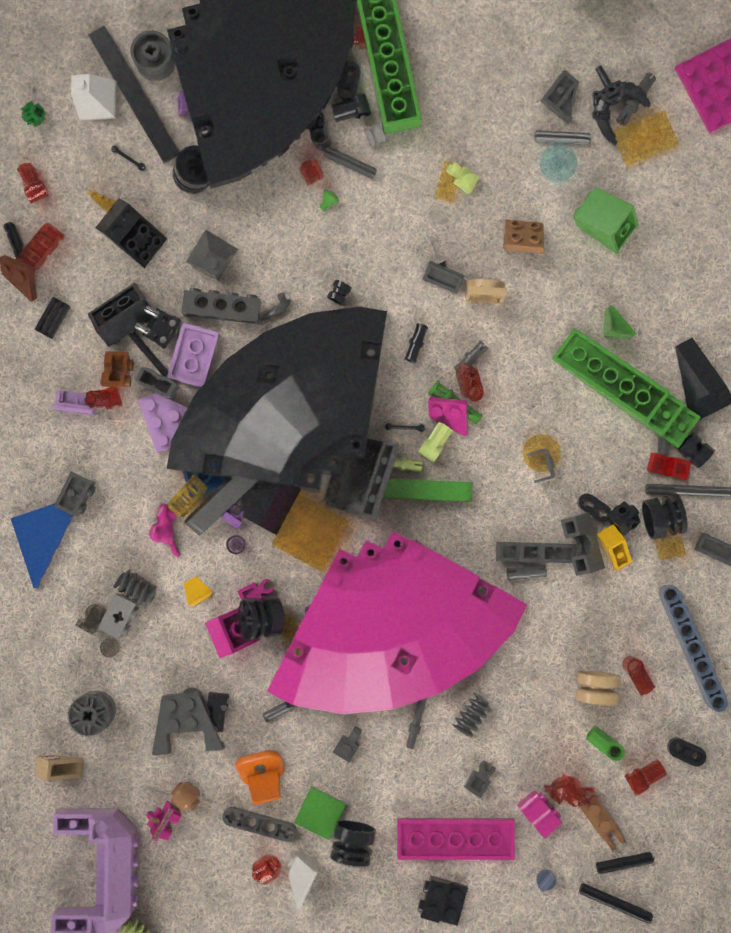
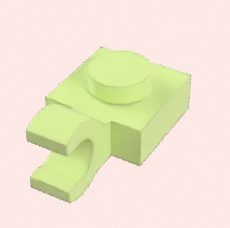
[446,162,480,194]

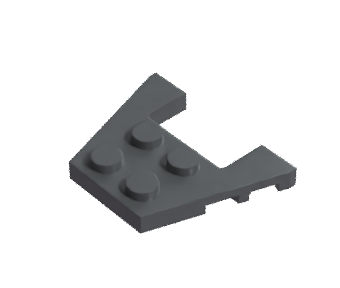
[152,691,225,755]

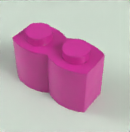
[517,790,562,839]

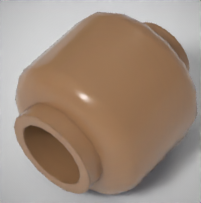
[171,781,200,812]

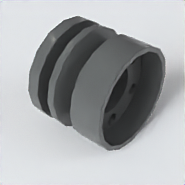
[68,690,116,736]

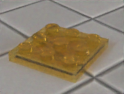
[272,494,350,572]

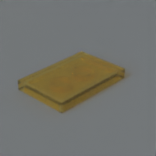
[613,110,679,167]

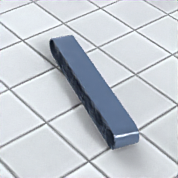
[659,585,728,712]

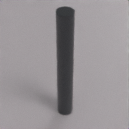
[128,332,168,377]

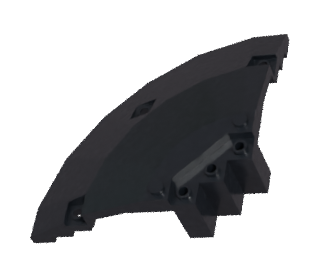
[167,0,355,188]
[167,307,387,493]

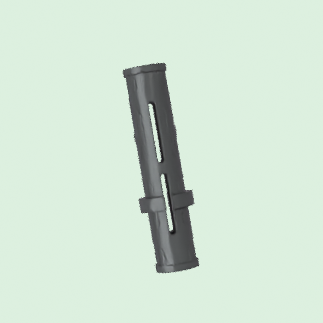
[616,73,656,126]

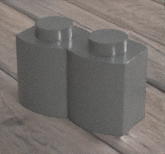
[135,367,179,399]

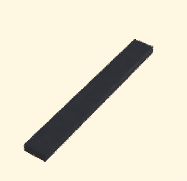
[88,26,179,163]

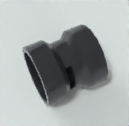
[327,280,352,306]

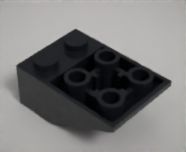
[95,198,168,268]

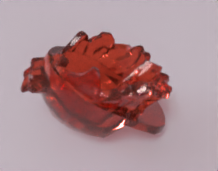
[544,774,595,807]

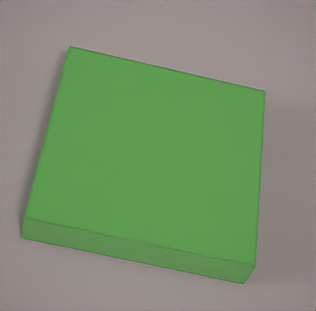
[294,786,346,840]

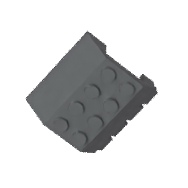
[324,438,400,520]

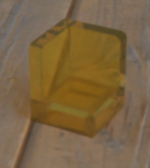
[654,536,686,560]

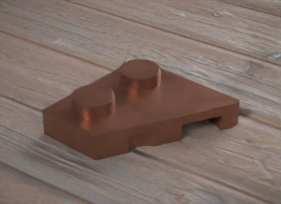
[0,255,37,302]

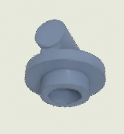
[536,870,556,892]

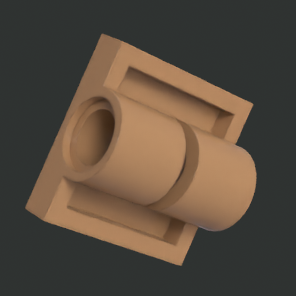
[503,220,544,254]

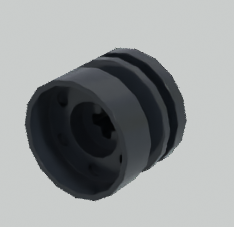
[172,145,209,194]
[642,494,688,540]
[238,595,285,640]
[330,820,376,867]

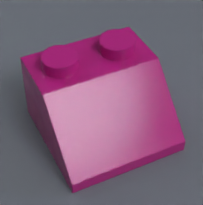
[205,608,261,658]

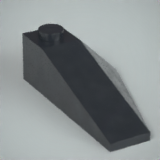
[675,338,731,420]

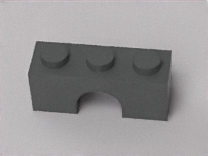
[561,512,605,576]

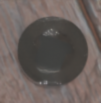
[100,638,120,657]

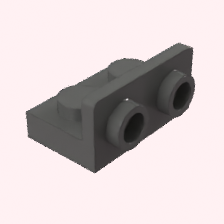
[54,472,96,517]

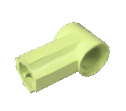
[418,422,453,463]

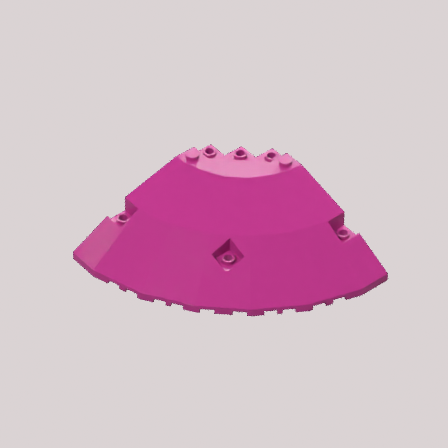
[267,531,527,714]

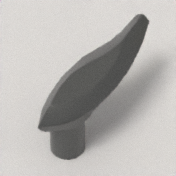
[260,293,291,321]

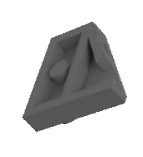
[540,69,579,123]

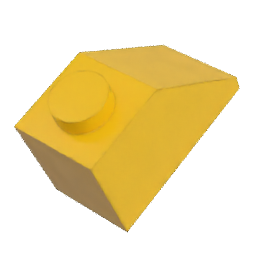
[597,525,632,571]

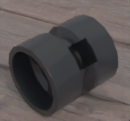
[677,432,715,468]

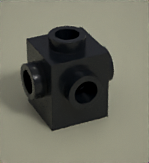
[607,501,641,537]

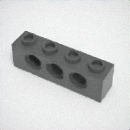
[181,288,262,324]

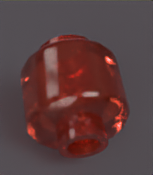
[252,854,281,885]

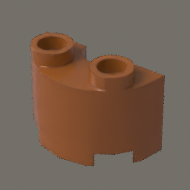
[100,351,134,387]

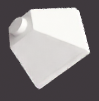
[71,74,117,120]
[287,851,319,909]

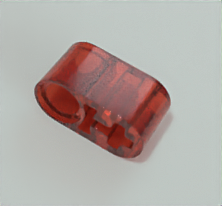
[456,363,484,402]

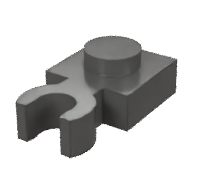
[463,761,495,798]

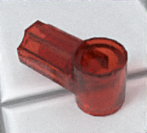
[16,163,49,204]
[84,387,123,410]
[622,656,655,696]
[625,759,667,795]

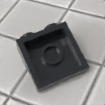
[417,875,468,926]

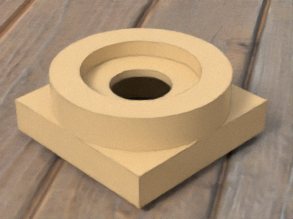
[464,279,507,304]

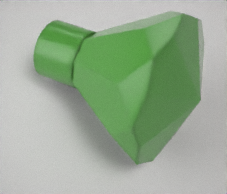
[319,190,339,211]

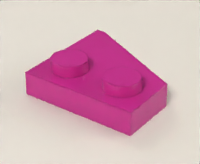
[428,397,468,436]

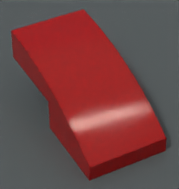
[647,452,691,480]

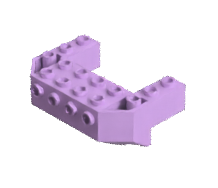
[51,808,140,933]

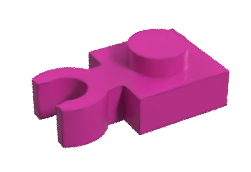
[237,579,274,600]

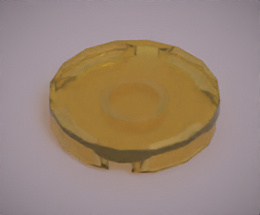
[522,434,561,472]

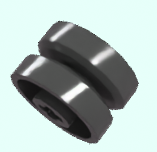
[130,30,176,81]

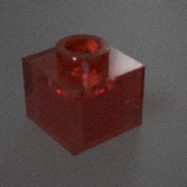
[299,160,324,186]

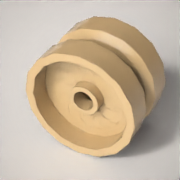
[575,671,621,705]

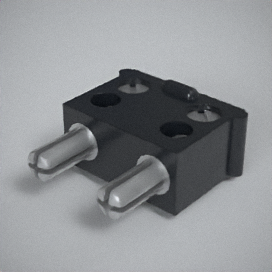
[135,306,181,349]

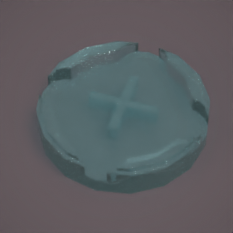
[539,144,577,183]

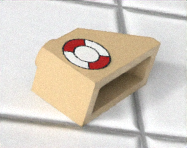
[35,755,83,781]

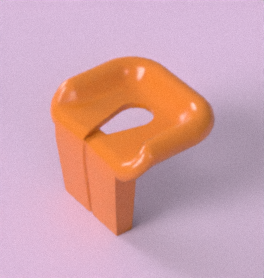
[235,750,285,805]

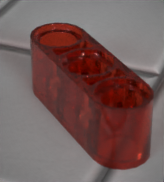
[16,222,64,275]

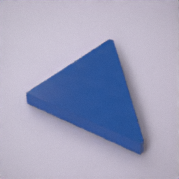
[11,503,73,588]

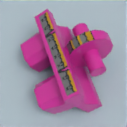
[146,801,182,841]

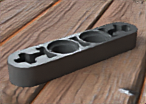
[223,807,297,842]

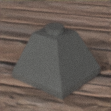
[186,230,238,281]

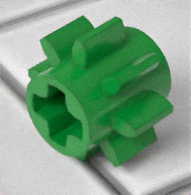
[21,101,46,127]

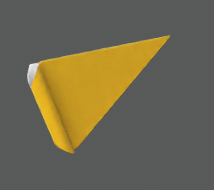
[184,576,212,606]

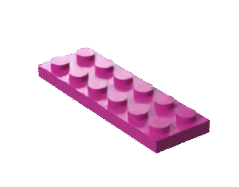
[397,818,515,860]

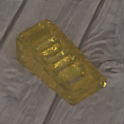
[87,189,116,212]
[167,475,208,518]

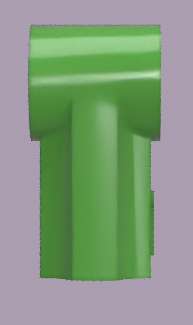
[585,725,625,761]

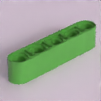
[383,479,472,502]

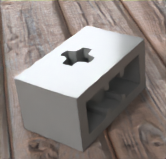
[98,593,140,639]

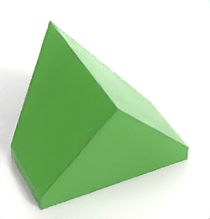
[603,305,637,339]

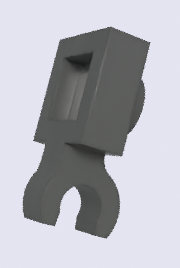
[333,726,362,762]

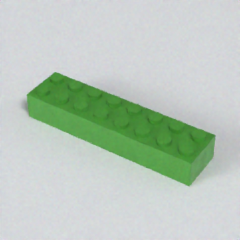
[355,0,422,135]

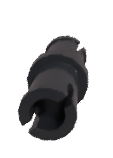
[404,323,428,363]

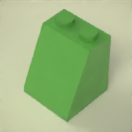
[573,187,638,254]

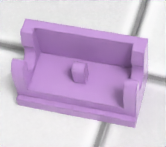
[54,390,99,416]

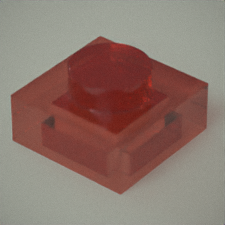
[354,27,366,50]

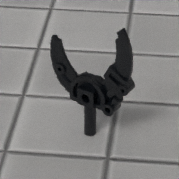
[592,66,651,146]

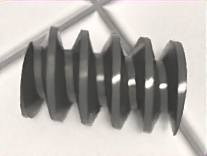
[113,569,157,609]
[451,692,492,737]

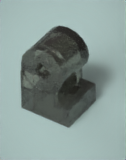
[75,603,105,634]

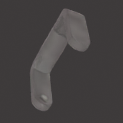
[526,449,555,483]

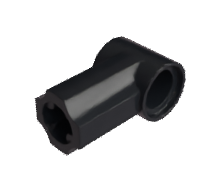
[331,94,371,122]
[207,692,229,732]

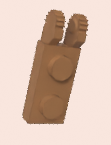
[579,795,626,851]

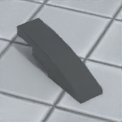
[496,542,576,563]

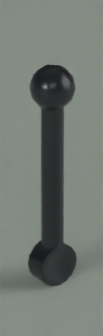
[111,145,145,171]
[385,423,425,432]

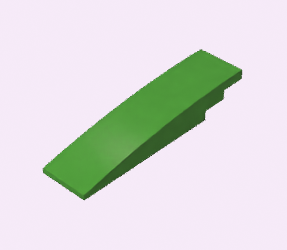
[552,328,701,449]

